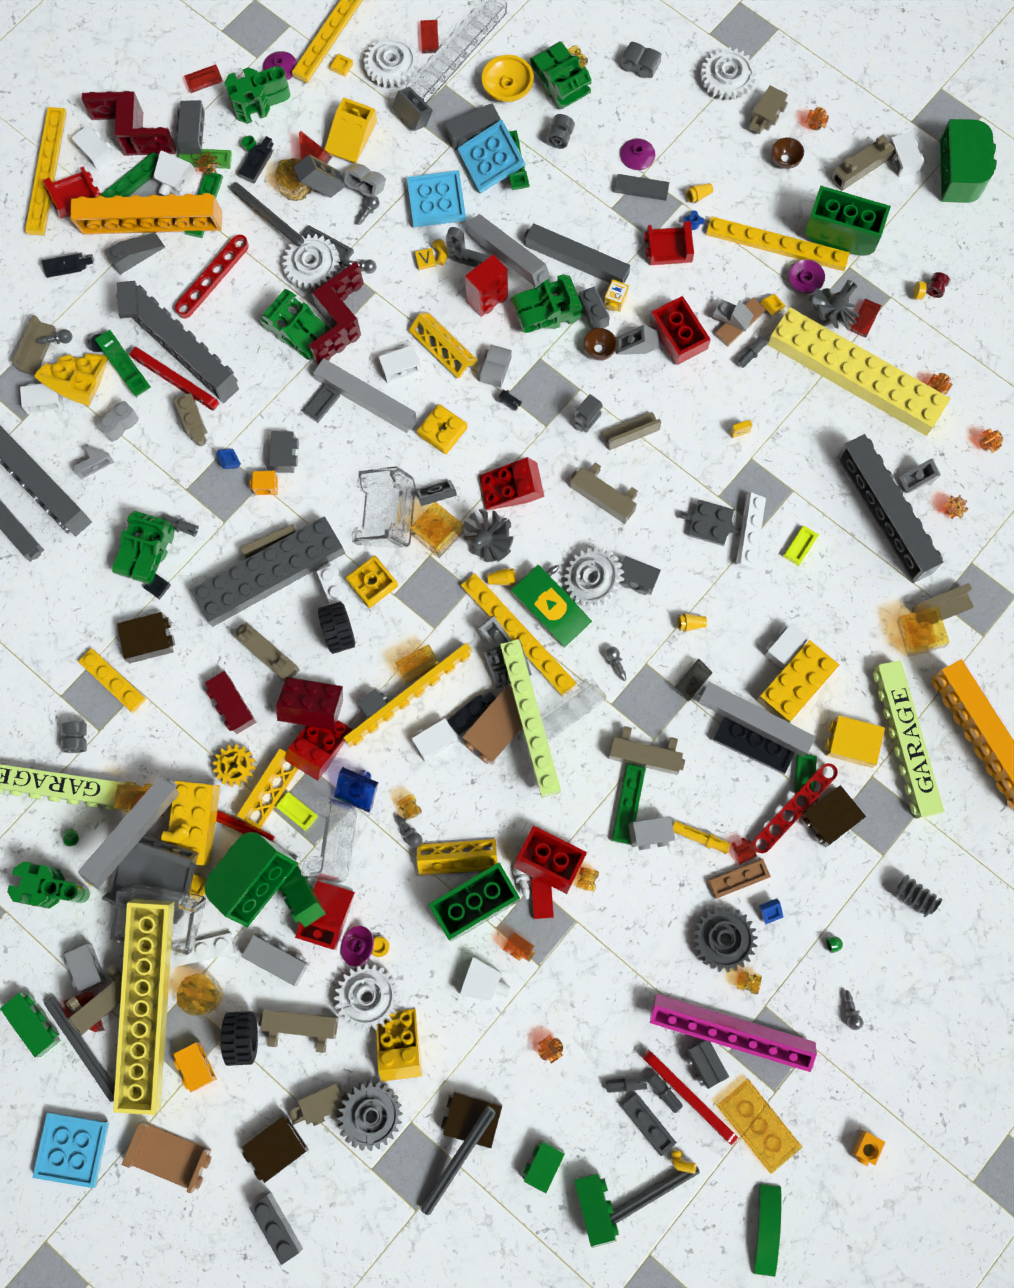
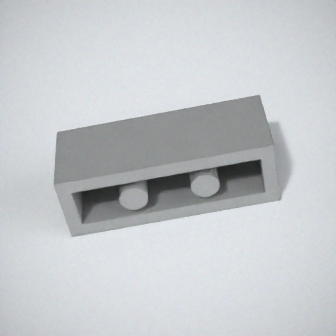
[241,934,309,986]

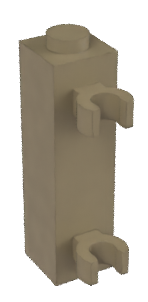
[831,134,895,191]
[570,462,638,524]
[234,622,300,681]
[609,726,685,775]
[65,963,122,1037]
[258,1009,339,1053]

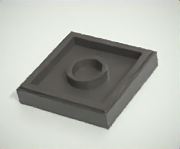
[415,480,457,506]

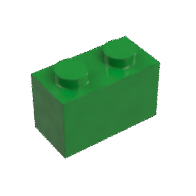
[522,1140,565,1194]

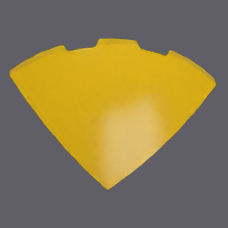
[35,353,108,406]

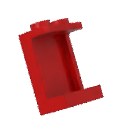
[43,166,101,219]
[644,221,694,265]

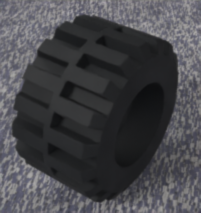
[318,602,356,654]
[221,1011,258,1066]

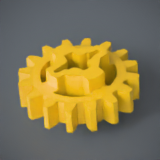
[213,744,256,787]

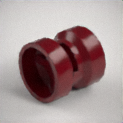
[926,272,950,298]

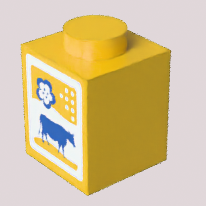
[604,279,629,312]

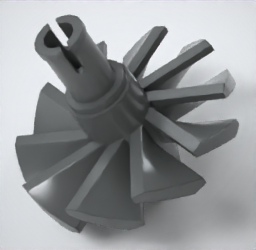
[809,280,859,330]
[463,509,514,562]

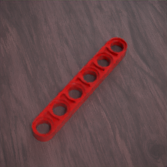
[175,235,249,319]
[129,346,220,411]
[752,763,838,854]
[641,1049,739,1146]

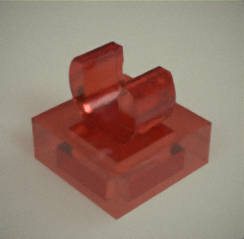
[732,838,757,865]

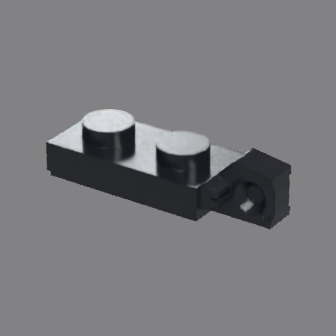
[238,136,274,183]
[41,252,94,278]
[447,691,496,736]

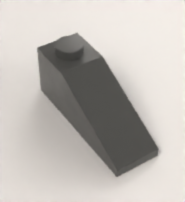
[105,233,165,275]

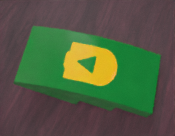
[510,564,593,647]

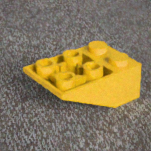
[324,97,377,164]
[376,1009,422,1082]

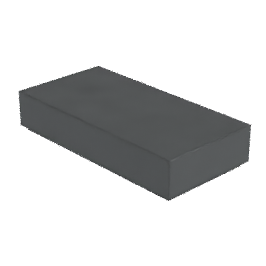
[117,280,139,319]
[303,384,340,423]

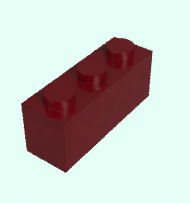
[205,671,257,734]

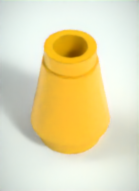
[686,183,713,203]
[487,567,516,586]
[677,613,707,632]

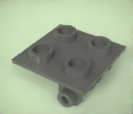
[483,639,532,688]

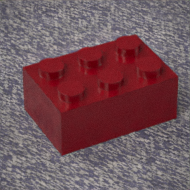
[276,677,343,730]

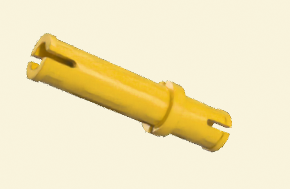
[673,820,731,854]

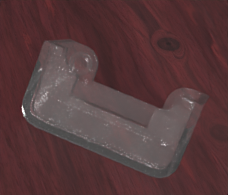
[352,466,416,548]
[301,795,357,883]
[110,883,206,956]

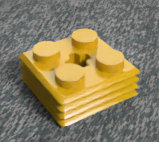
[417,404,467,455]
[346,555,398,608]

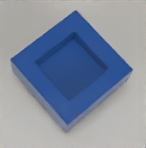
[216,449,241,469]
[759,898,784,925]

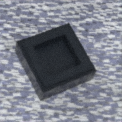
[144,574,171,600]

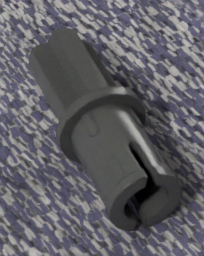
[736,336,768,368]
[161,514,199,537]
[647,1073,683,1113]
[606,1076,647,1093]

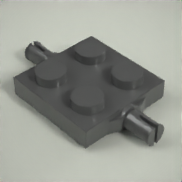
[679,499,741,546]

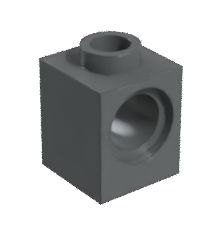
[357,689,389,718]

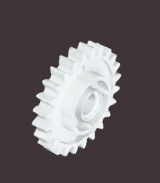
[364,35,419,88]
[700,47,757,100]
[282,234,340,291]
[564,547,624,608]
[334,964,400,1032]

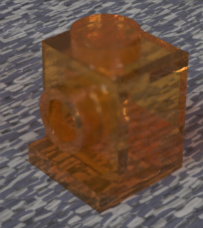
[503,933,535,962]

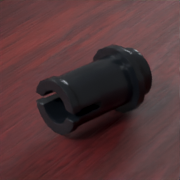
[498,389,522,411]

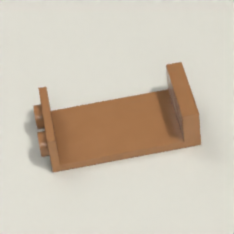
[463,685,522,765]
[121,1122,212,1193]

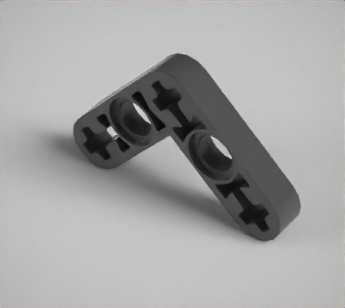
[446,227,490,268]

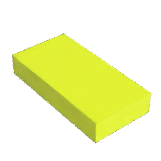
[783,525,819,567]
[275,792,318,831]

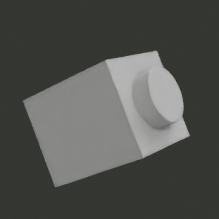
[616,325,659,355]

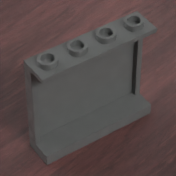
[102,835,199,925]

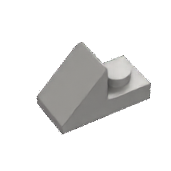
[713,299,754,332]
[73,446,115,479]
[899,458,941,493]
[478,615,512,649]

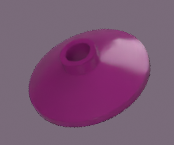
[263,51,297,80]
[620,138,655,170]
[789,260,825,293]
[341,926,374,967]

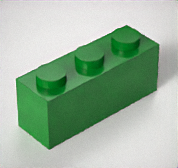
[279,865,326,927]
[0,992,61,1058]
[574,1173,619,1248]

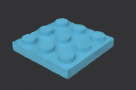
[457,120,526,193]
[407,170,466,228]
[32,1112,110,1188]

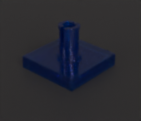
[334,767,379,813]

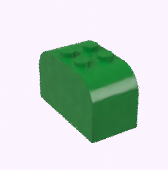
[939,119,997,203]
[805,185,891,256]
[205,832,299,927]
[428,862,520,942]

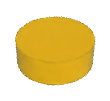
[913,281,926,300]
[372,936,390,957]

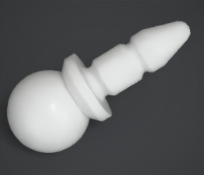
[513,868,530,899]

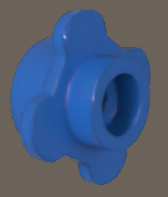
[683,210,705,230]

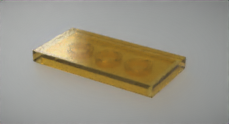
[716,1078,803,1174]

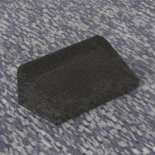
[674,658,713,702]

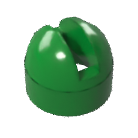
[241,135,257,152]
[62,829,79,846]
[826,936,843,954]

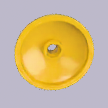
[482,55,534,102]

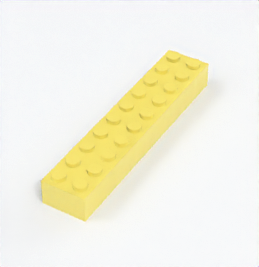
[768,307,951,436]
[113,899,174,1115]

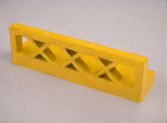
[408,312,478,378]
[237,749,299,829]
[417,839,498,875]

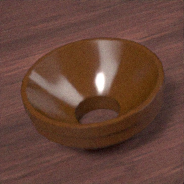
[772,137,804,169]
[584,328,617,361]

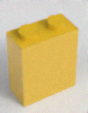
[825,715,885,768]

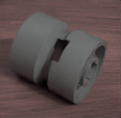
[546,114,575,149]
[61,722,87,753]

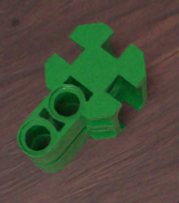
[530,41,592,109]
[224,66,291,124]
[511,274,582,333]
[260,289,331,360]
[112,510,175,585]
[7,861,90,909]

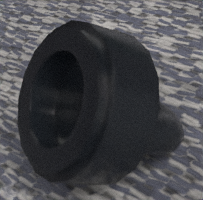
[87,334,102,352]

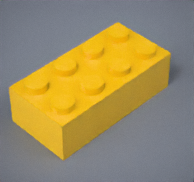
[757,640,840,723]
[168,781,221,865]

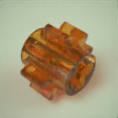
[806,107,829,130]
[196,151,220,176]
[927,373,953,395]
[979,428,1003,453]
[943,495,969,519]
[538,1035,563,1063]

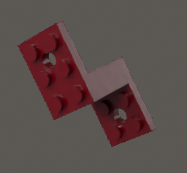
[81,91,176,156]
[309,261,364,365]

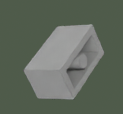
[628,817,675,850]
[64,944,107,992]

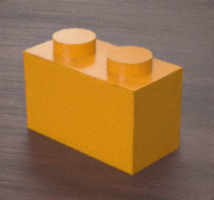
[173,1042,217,1092]

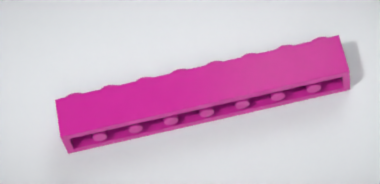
[649,994,817,1072]

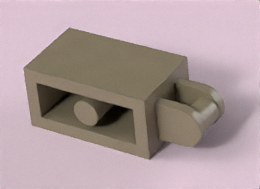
[749,85,788,134]
[174,393,208,446]
[288,1082,346,1126]

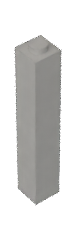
[466,214,550,287]
[313,358,417,433]
[697,682,816,757]
[78,776,179,889]

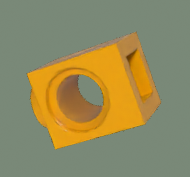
[249,471,278,495]
[852,1130,886,1166]

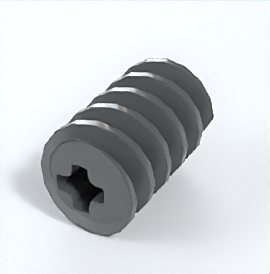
[896,874,942,917]

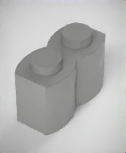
[343,163,386,197]
[478,344,512,387]
[97,401,139,442]

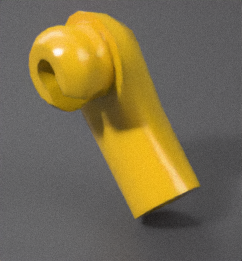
[432,239,448,266]
[161,824,190,843]
[670,1150,696,1174]

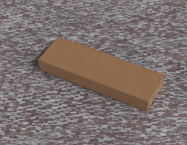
[715,297,766,346]
[707,859,771,899]

